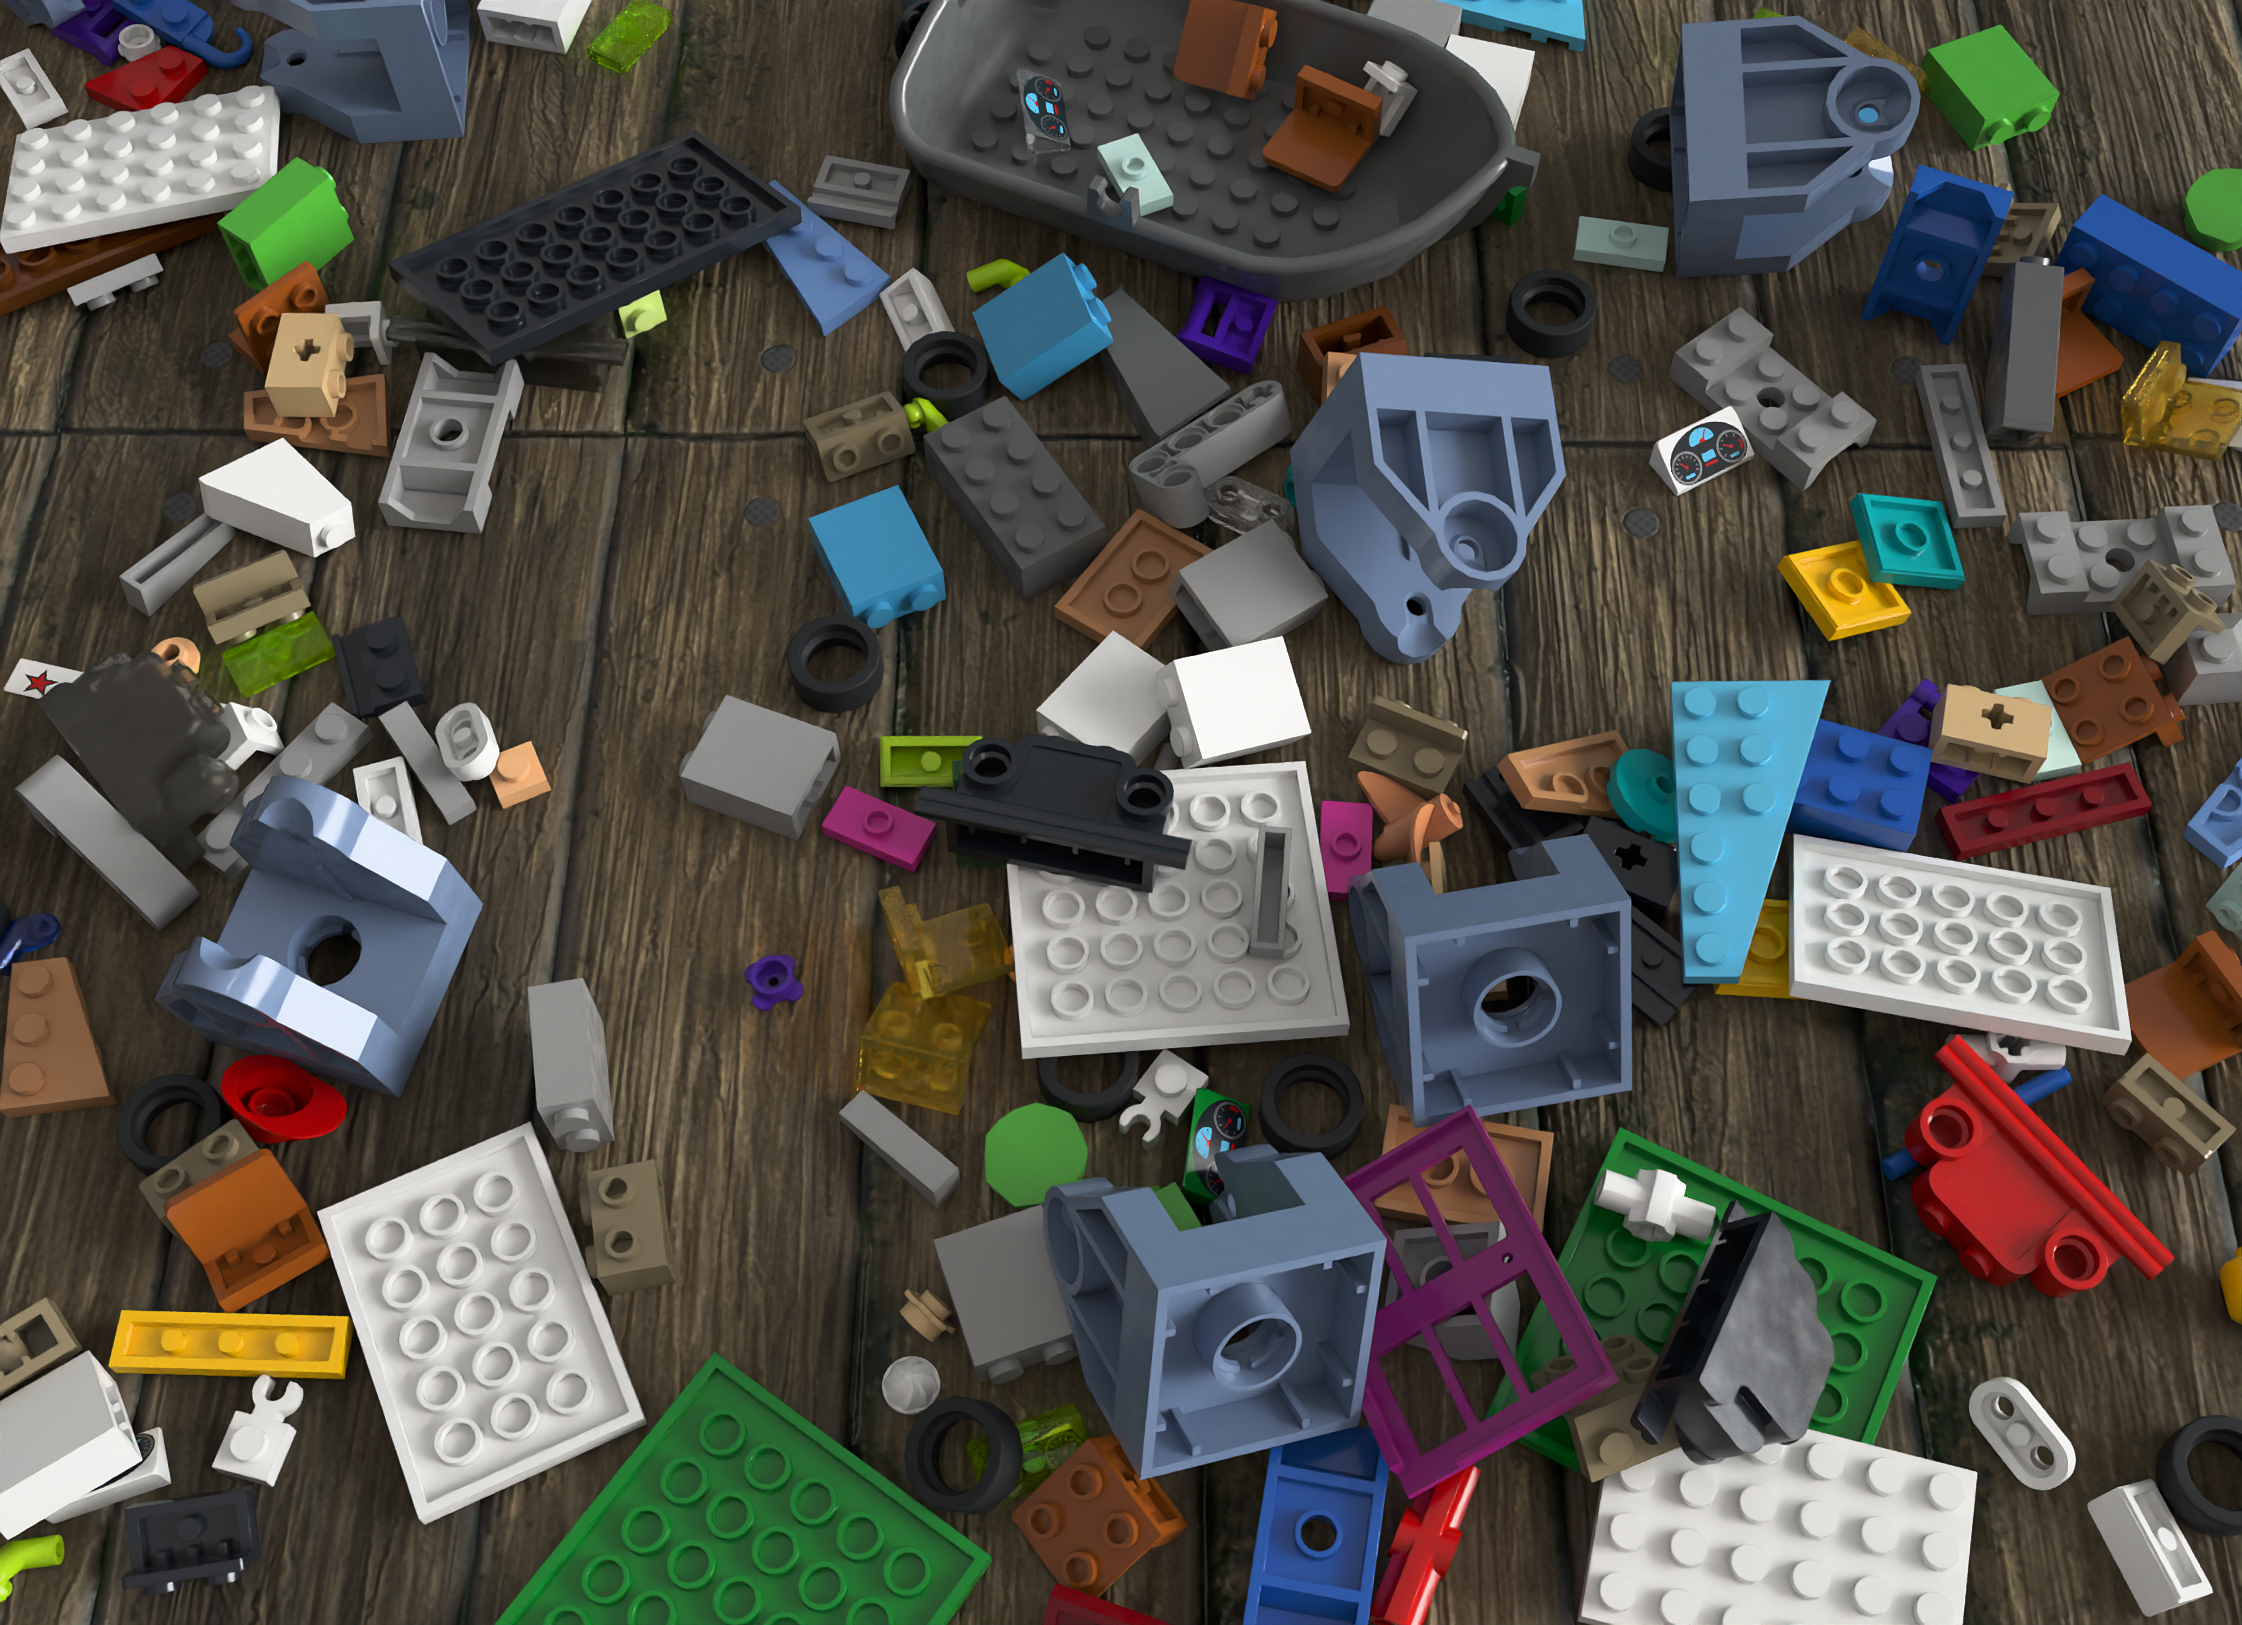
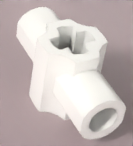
[1945,1032,2066,1084]
[1594,1169,1716,1242]

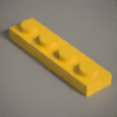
[108,1310,354,1379]

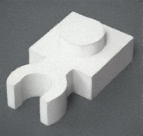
[1119,1049,1209,1150]
[212,1374,303,1487]

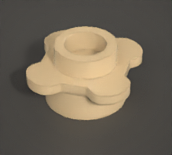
[900,1289,956,1342]

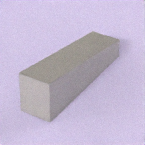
[119,513,237,617]
[379,701,477,826]
[1249,826,1292,958]
[839,1090,961,1208]

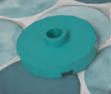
[1606,749,1676,843]

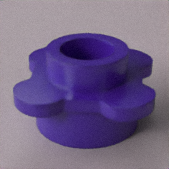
[744,954,804,1011]

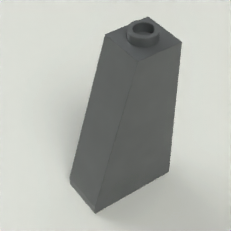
[1981,256,2064,444]
[1095,289,1231,450]

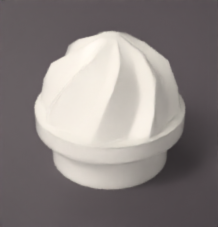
[882,1356,940,1415]

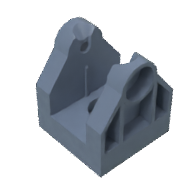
[229,0,472,144]
[1669,16,1921,278]
[1290,352,1566,665]
[155,776,483,1099]
[1347,834,1632,1128]
[1043,1144,1387,1480]

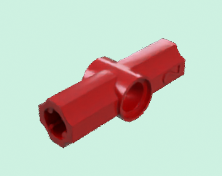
[1369,1464,1481,1625]

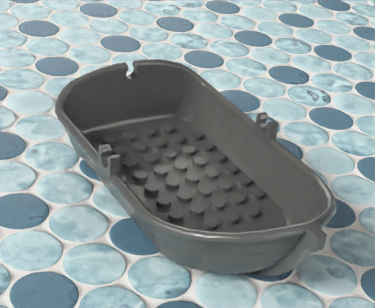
[888,0,1541,303]

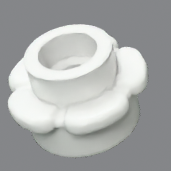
[118,24,162,62]

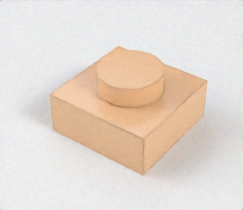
[489,741,551,809]

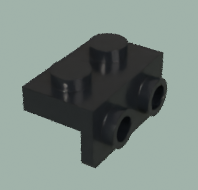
[121,1485,261,1596]

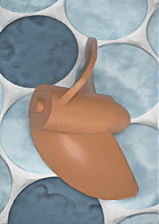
[1356,771,1463,866]

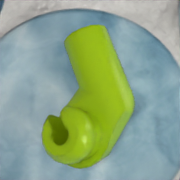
[966,258,1031,293]
[902,398,949,433]
[0,1534,65,1602]

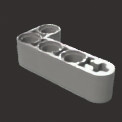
[1129,380,1294,528]
[14,754,201,932]

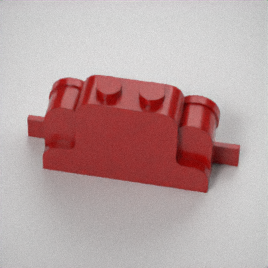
[1904,1034,2175,1298]

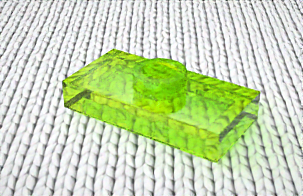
[587,0,673,75]
[221,611,336,699]

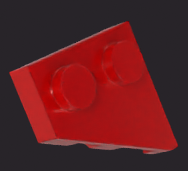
[84,45,209,112]

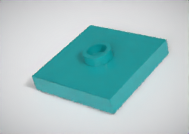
[1850,493,1966,590]

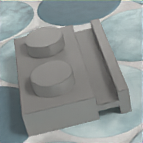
[807,155,912,230]
[67,253,164,311]

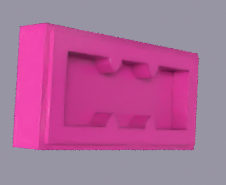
[821,786,937,873]
[1319,800,1373,902]

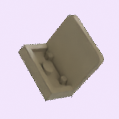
[1530,1335,1681,1483]

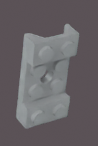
[1668,307,1877,491]
[378,352,524,534]
[2007,505,2237,615]

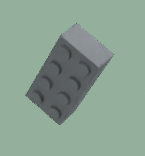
[923,396,1106,602]

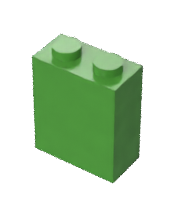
[1916,24,2060,151]
[217,157,354,293]

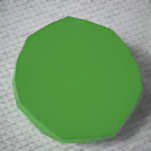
[2182,168,2242,252]
[984,1102,1089,1209]

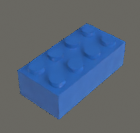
[2054,194,2242,379]
[1784,719,1933,853]

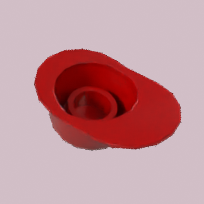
[220,1054,347,1144]

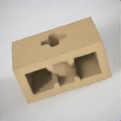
[264,313,354,417]
[1928,684,2052,784]

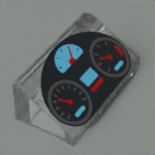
[1016,68,1071,155]

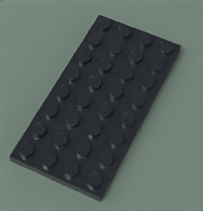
[388,130,802,367]

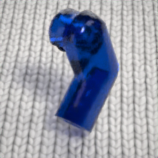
[0,913,61,976]

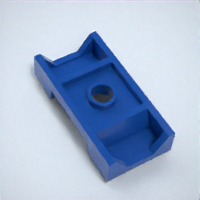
[1861,164,2014,346]
[1242,1426,1389,1625]

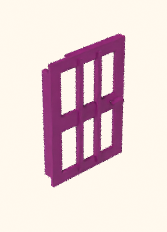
[1342,1104,1621,1499]

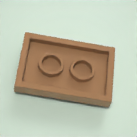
[1054,508,1214,652]
[1373,1103,1554,1236]

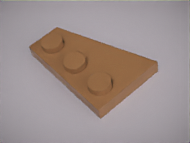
[244,373,392,458]
[1497,730,1629,819]
[0,957,117,1118]

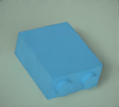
[972,252,1114,401]
[808,485,946,628]

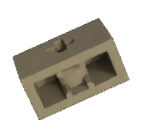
[0,1297,84,1401]

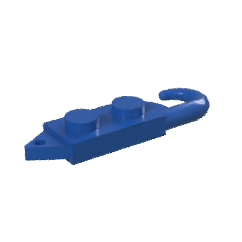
[111,0,253,69]

